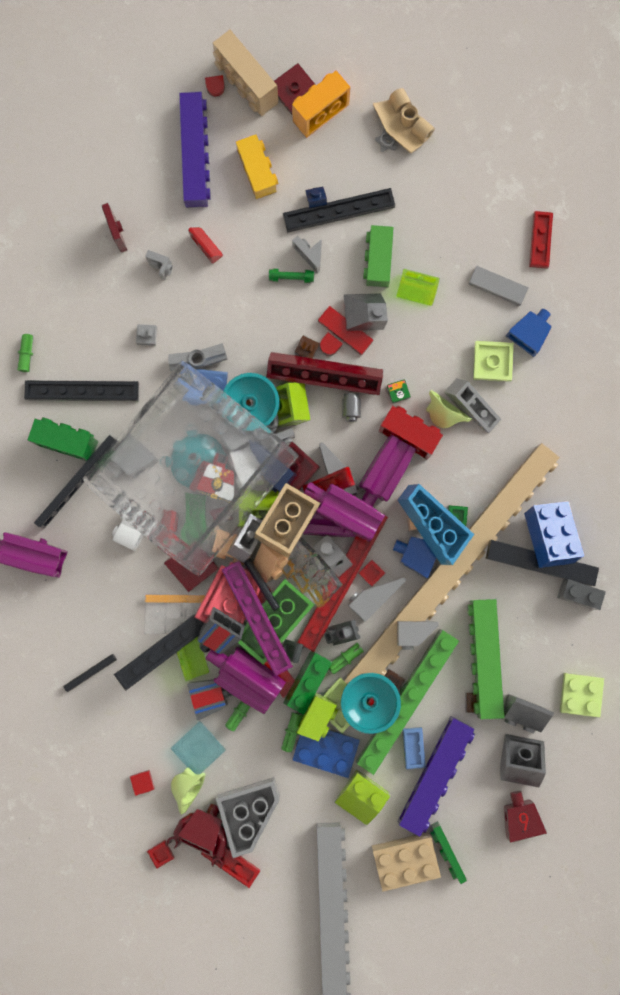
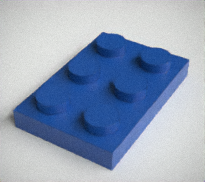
[292,730,360,778]

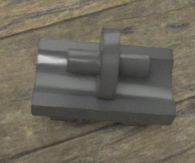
[324,620,361,646]

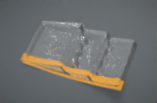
[282,537,343,608]
[144,595,205,634]

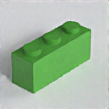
[363,225,394,287]

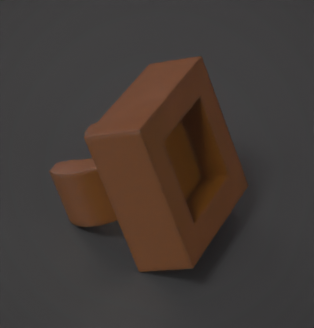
[295,335,320,358]

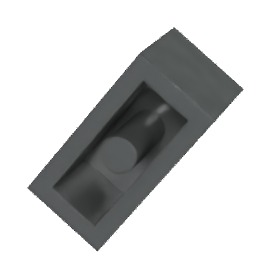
[557,579,606,610]

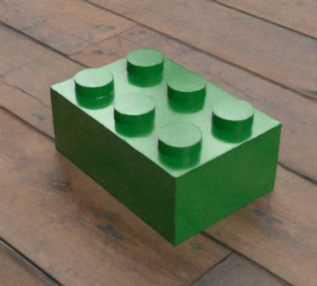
[27,417,98,461]

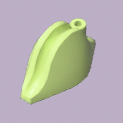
[426,390,472,428]
[171,767,206,815]

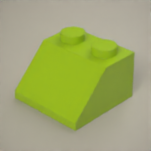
[275,383,311,428]
[297,693,338,741]
[334,769,390,825]

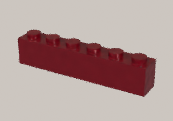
[266,352,383,396]

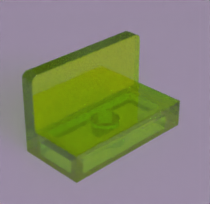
[396,269,440,306]
[177,637,210,681]

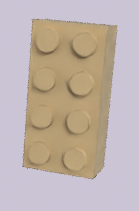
[213,30,278,117]

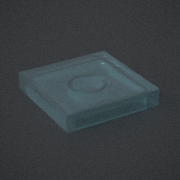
[171,721,226,774]

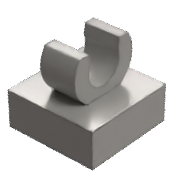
[136,324,157,346]

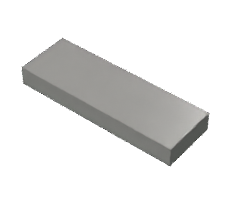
[469,266,529,306]

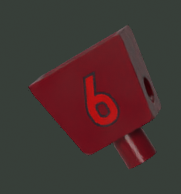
[504,791,547,843]

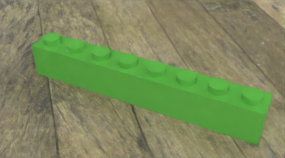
[356,629,459,775]

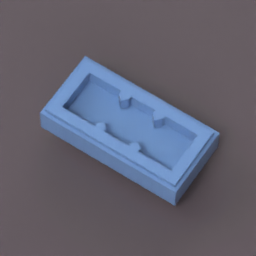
[402,727,426,769]

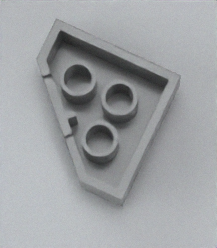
[216,777,280,858]

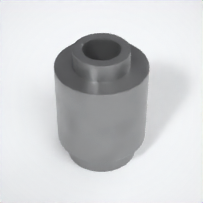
[342,393,361,422]

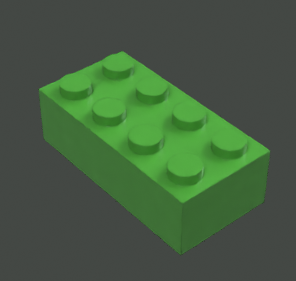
[238,579,315,665]

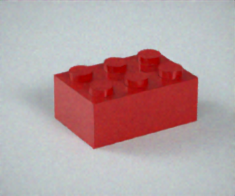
[378,406,443,460]

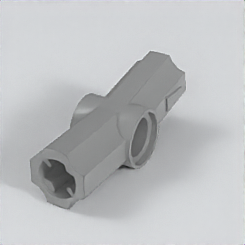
[168,343,228,371]

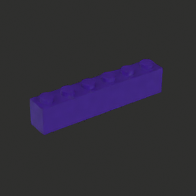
[179,92,211,208]
[397,716,475,837]

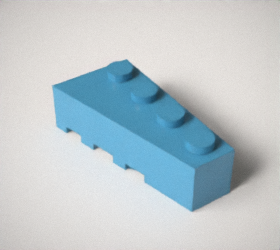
[398,484,474,565]

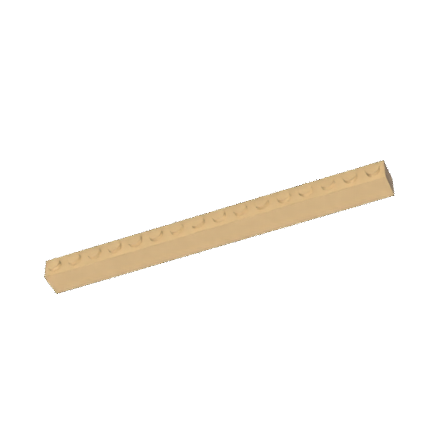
[344,443,560,684]

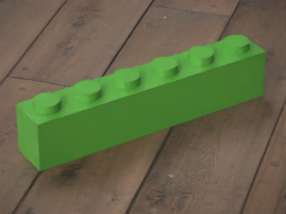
[467,599,504,719]

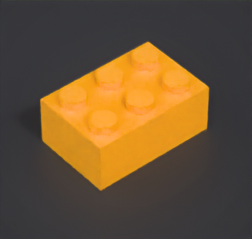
[292,70,351,138]

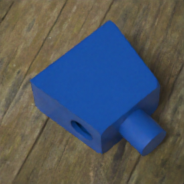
[506,308,552,357]
[393,536,436,578]

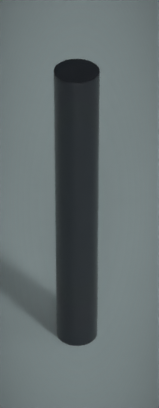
[244,558,281,612]
[63,654,117,692]

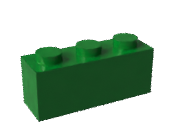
[283,651,332,715]

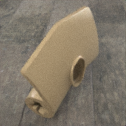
[373,88,435,153]

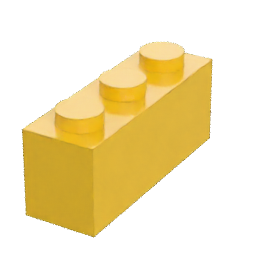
[236,134,279,199]

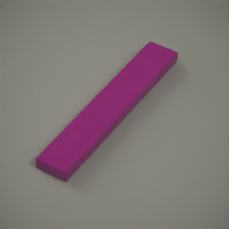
[221,561,293,676]

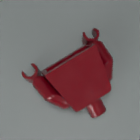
[167,803,227,869]

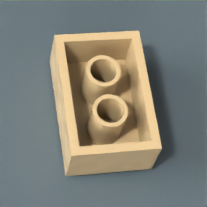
[254,483,320,558]
[372,832,441,892]

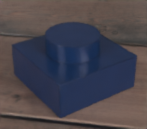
[305,186,327,208]

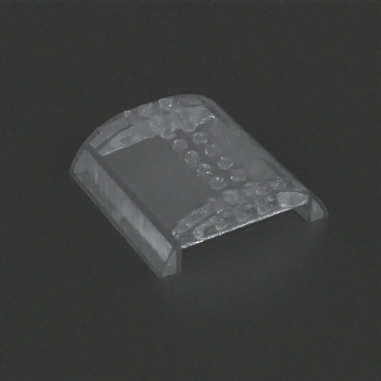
[83,360,299,577]

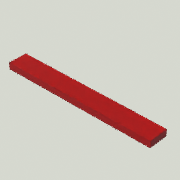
[297,516,388,652]

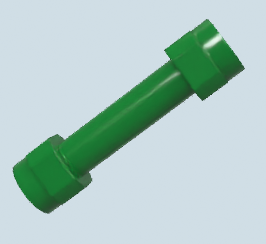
[269,268,314,283]

